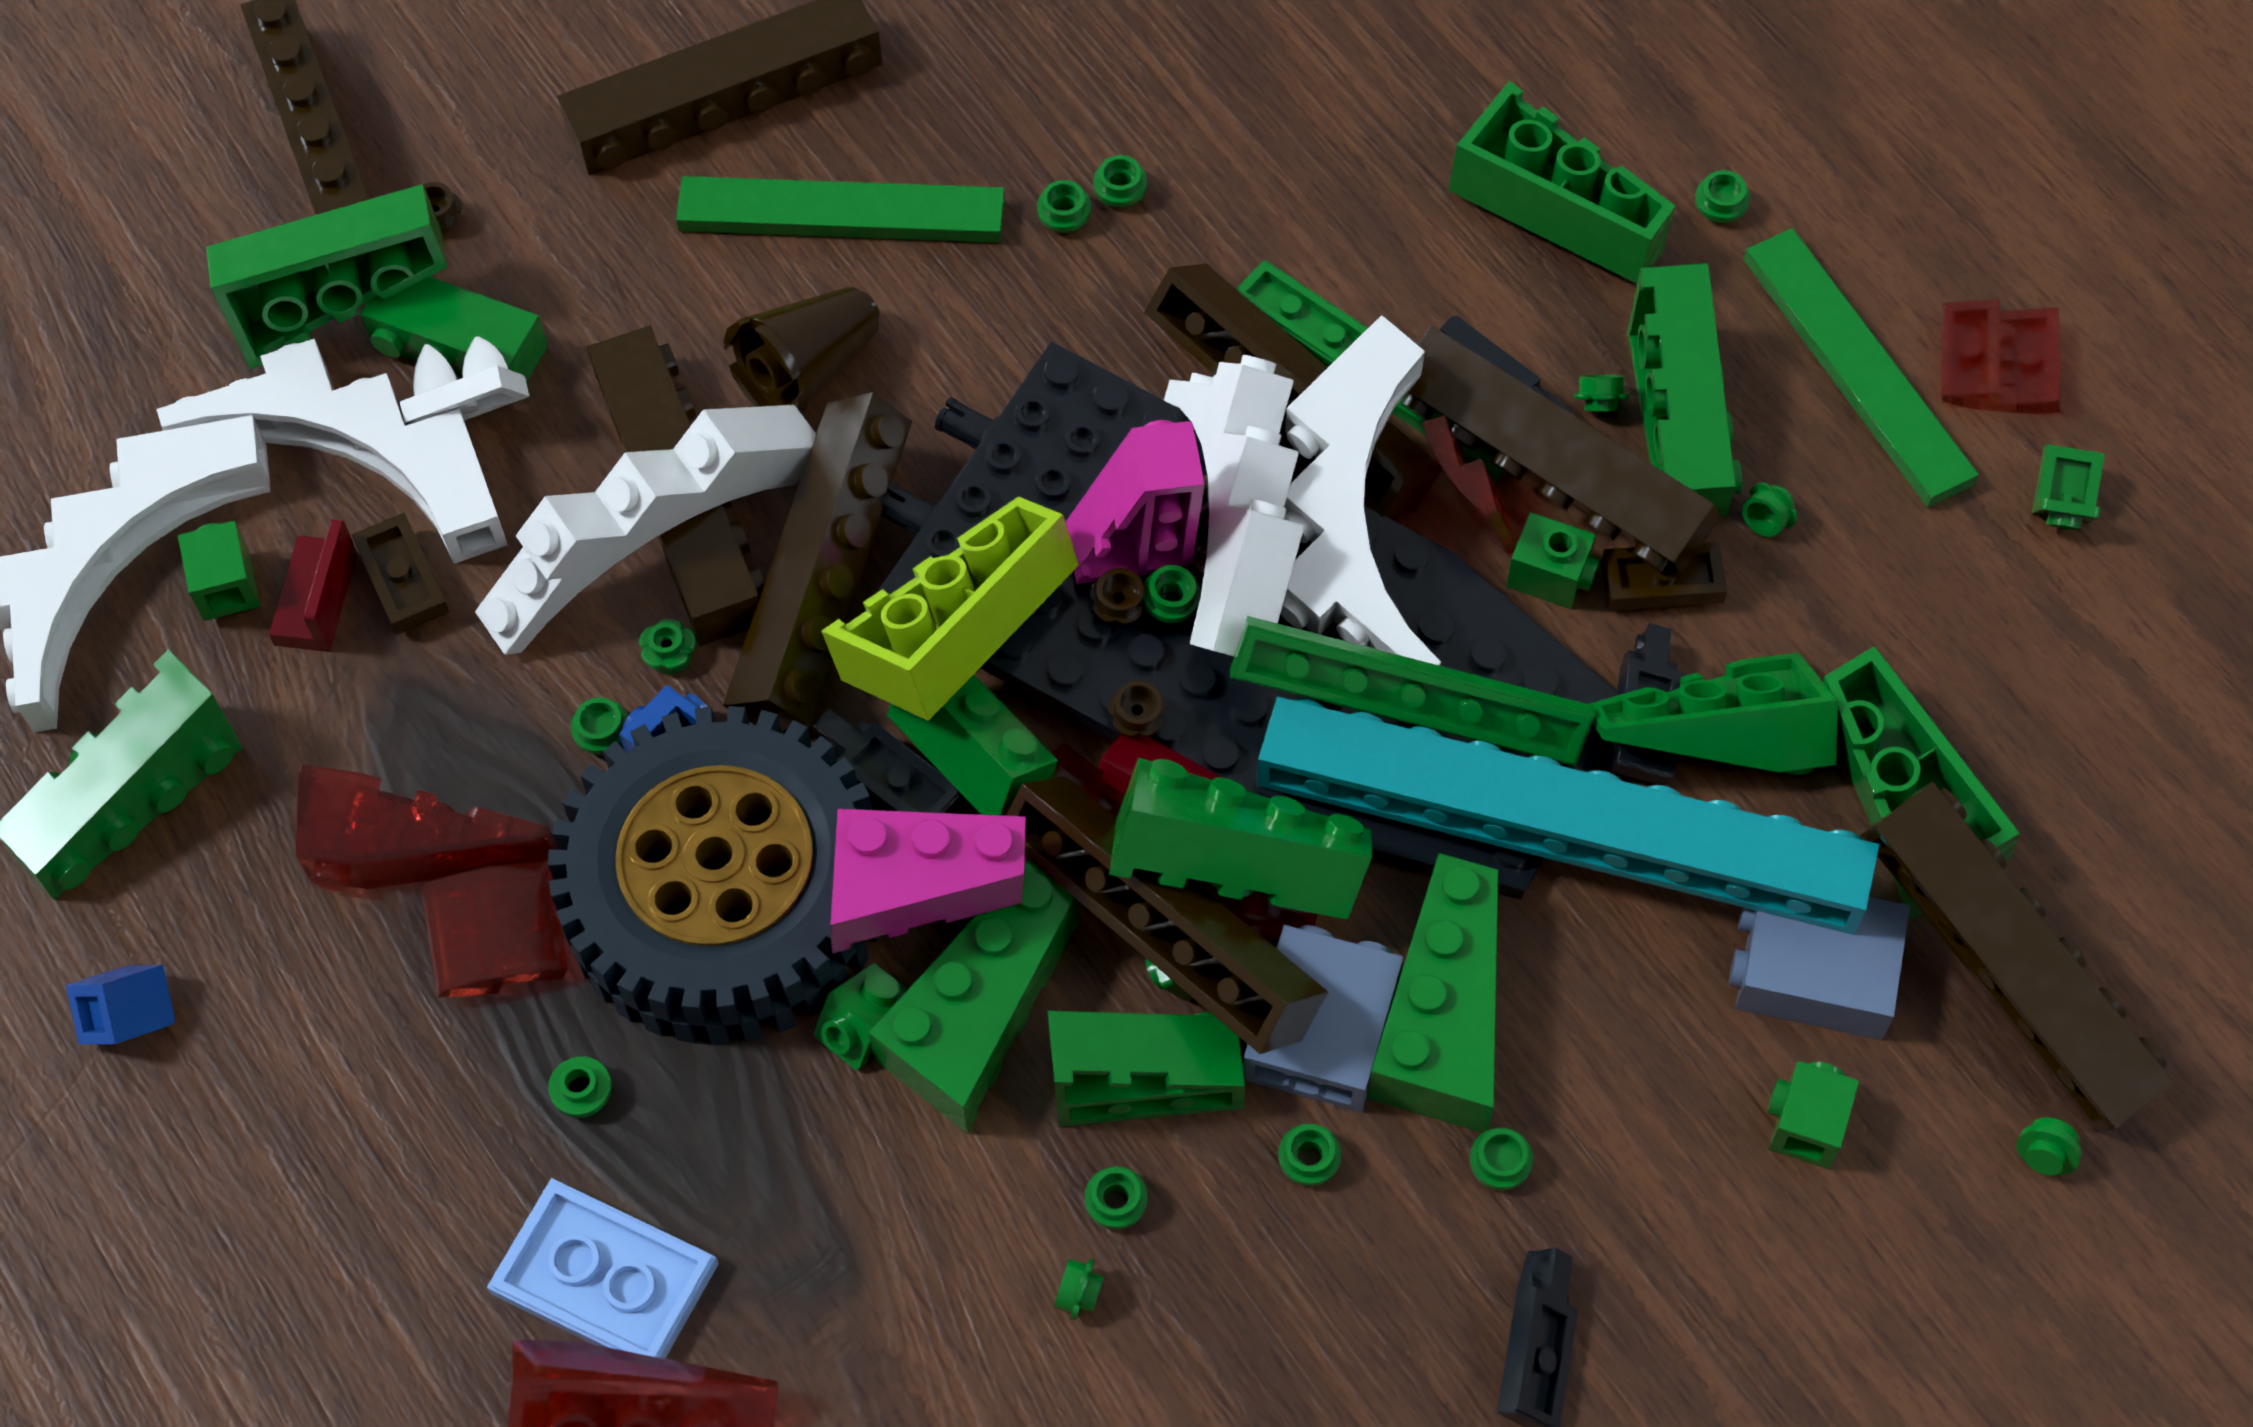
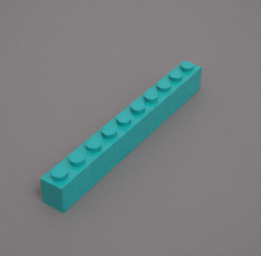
[1257,696,1879,935]

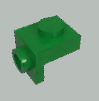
[2032,444,2105,530]
[814,963,908,1070]

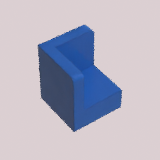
[65,964,175,1044]

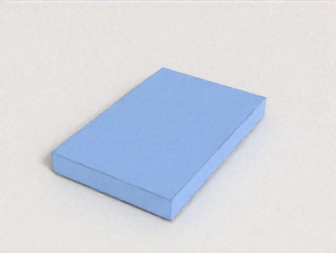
[486,1178,719,1375]

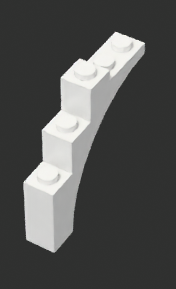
[1280,315,1441,666]
[156,339,508,564]
[1164,355,1305,656]
[475,405,816,655]
[0,415,271,733]

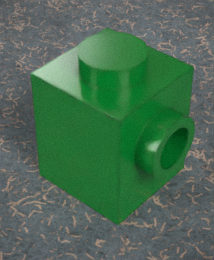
[1506,512,1601,610]
[178,521,261,621]
[1767,1061,1859,1170]

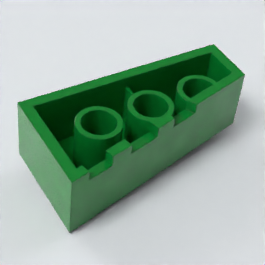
[206,184,447,371]

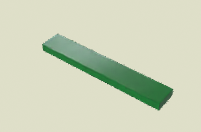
[676,176,1005,243]
[1743,228,1979,508]
[1236,259,1504,482]
[1230,616,1595,766]

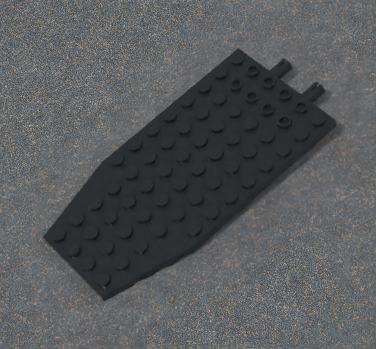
[878,341,1617,900]

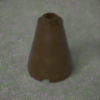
[723,287,880,414]

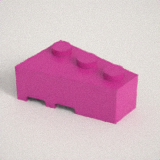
[1066,420,1205,584]
[831,809,1026,953]

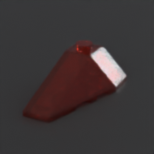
[296,764,558,891]
[506,1339,778,1427]

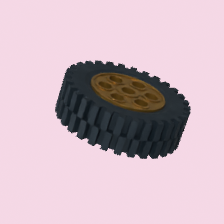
[548,706,879,1045]

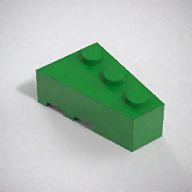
[1048,1011,1245,1127]

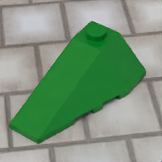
[1589,652,1838,775]

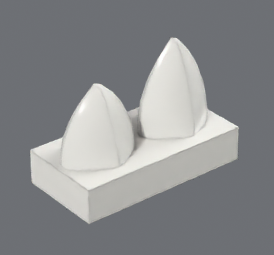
[400,337,529,424]

